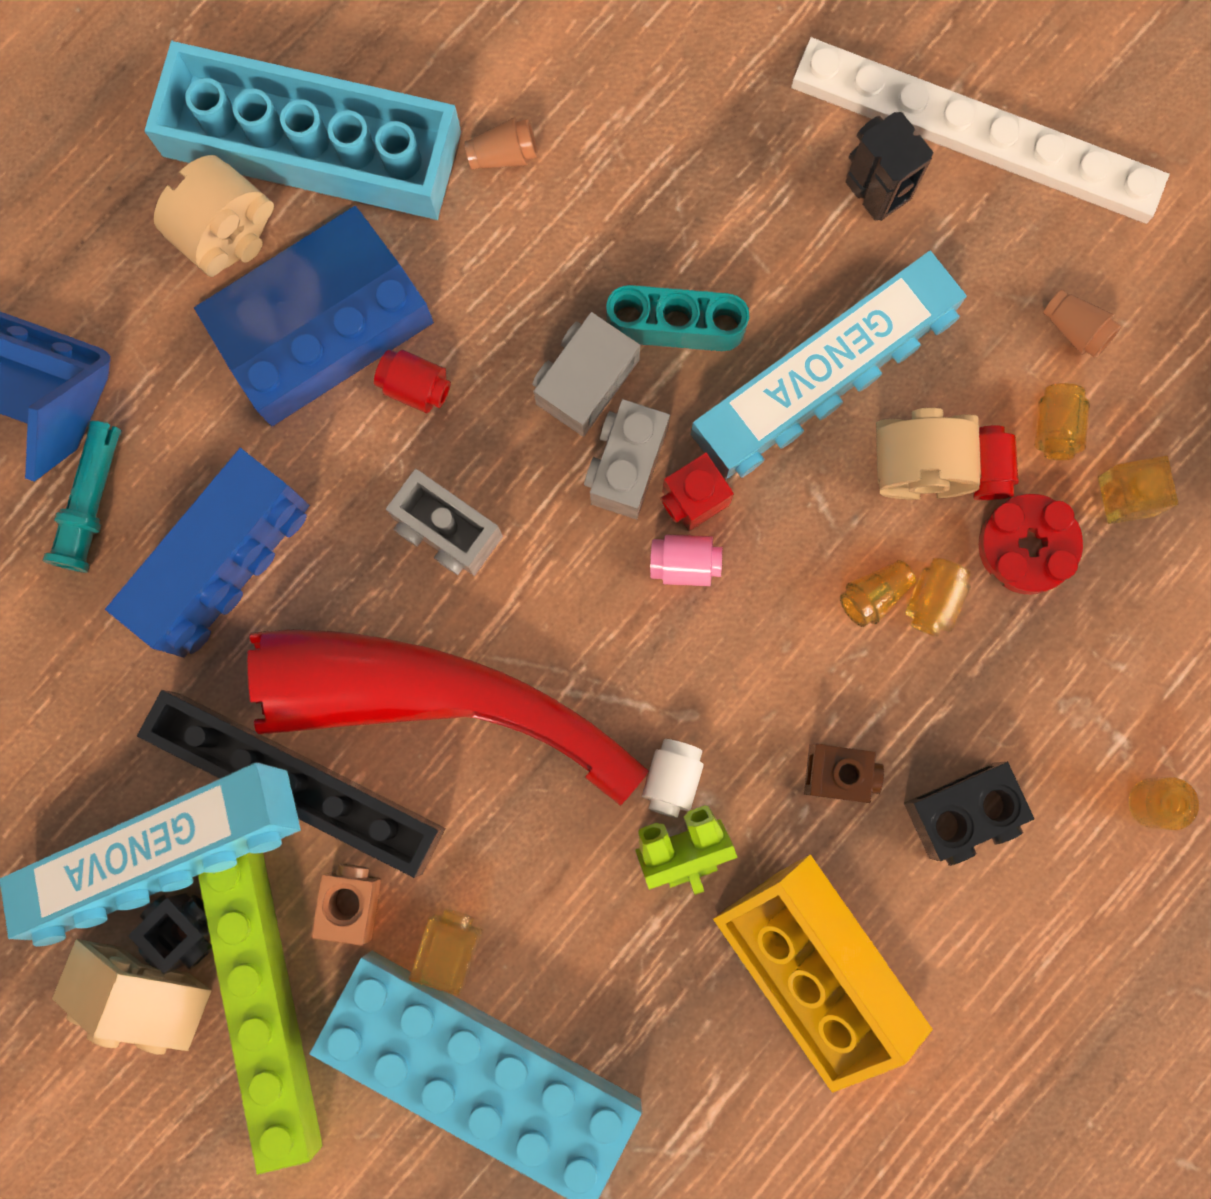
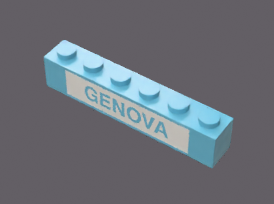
[690,250,967,480]
[0,763,301,947]

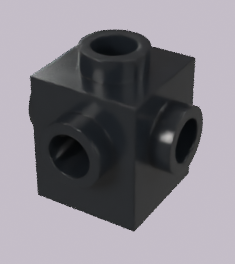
[128,893,212,974]

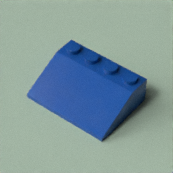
[194,205,434,427]

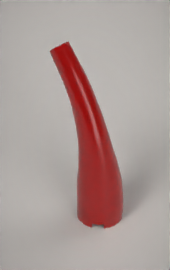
[247,629,649,806]

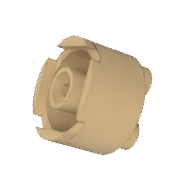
[154,155,274,277]
[876,408,981,500]

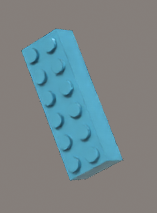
[144,41,461,220]
[309,951,642,1199]

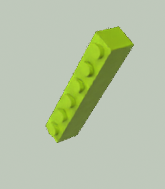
[198,853,323,1175]

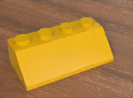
[713,854,933,1093]

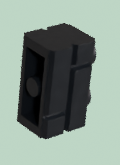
[845,112,934,221]

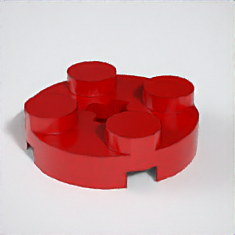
[979,494,1083,594]

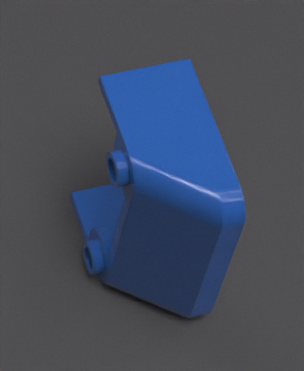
[0,311,110,482]

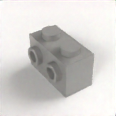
[532,312,640,437]
[584,399,670,520]
[386,468,503,576]

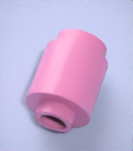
[650,535,722,586]

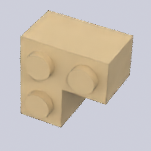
[52,939,212,1054]

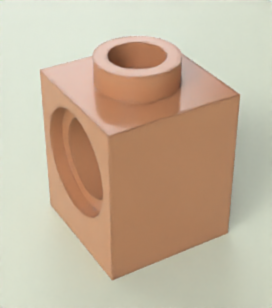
[311,864,381,945]

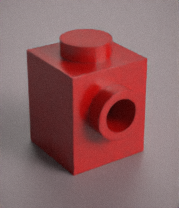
[660,452,734,531]

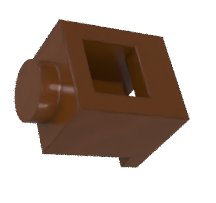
[804,743,884,803]

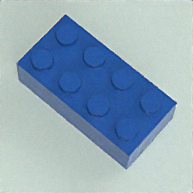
[104,447,310,658]

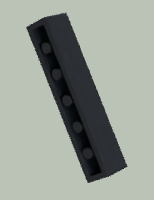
[137,690,446,878]

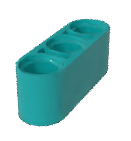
[606,285,750,351]

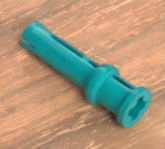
[42,421,122,573]

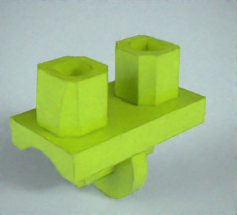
[635,805,737,895]

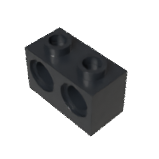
[904,762,1035,866]

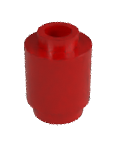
[374,349,451,413]
[973,425,1019,501]

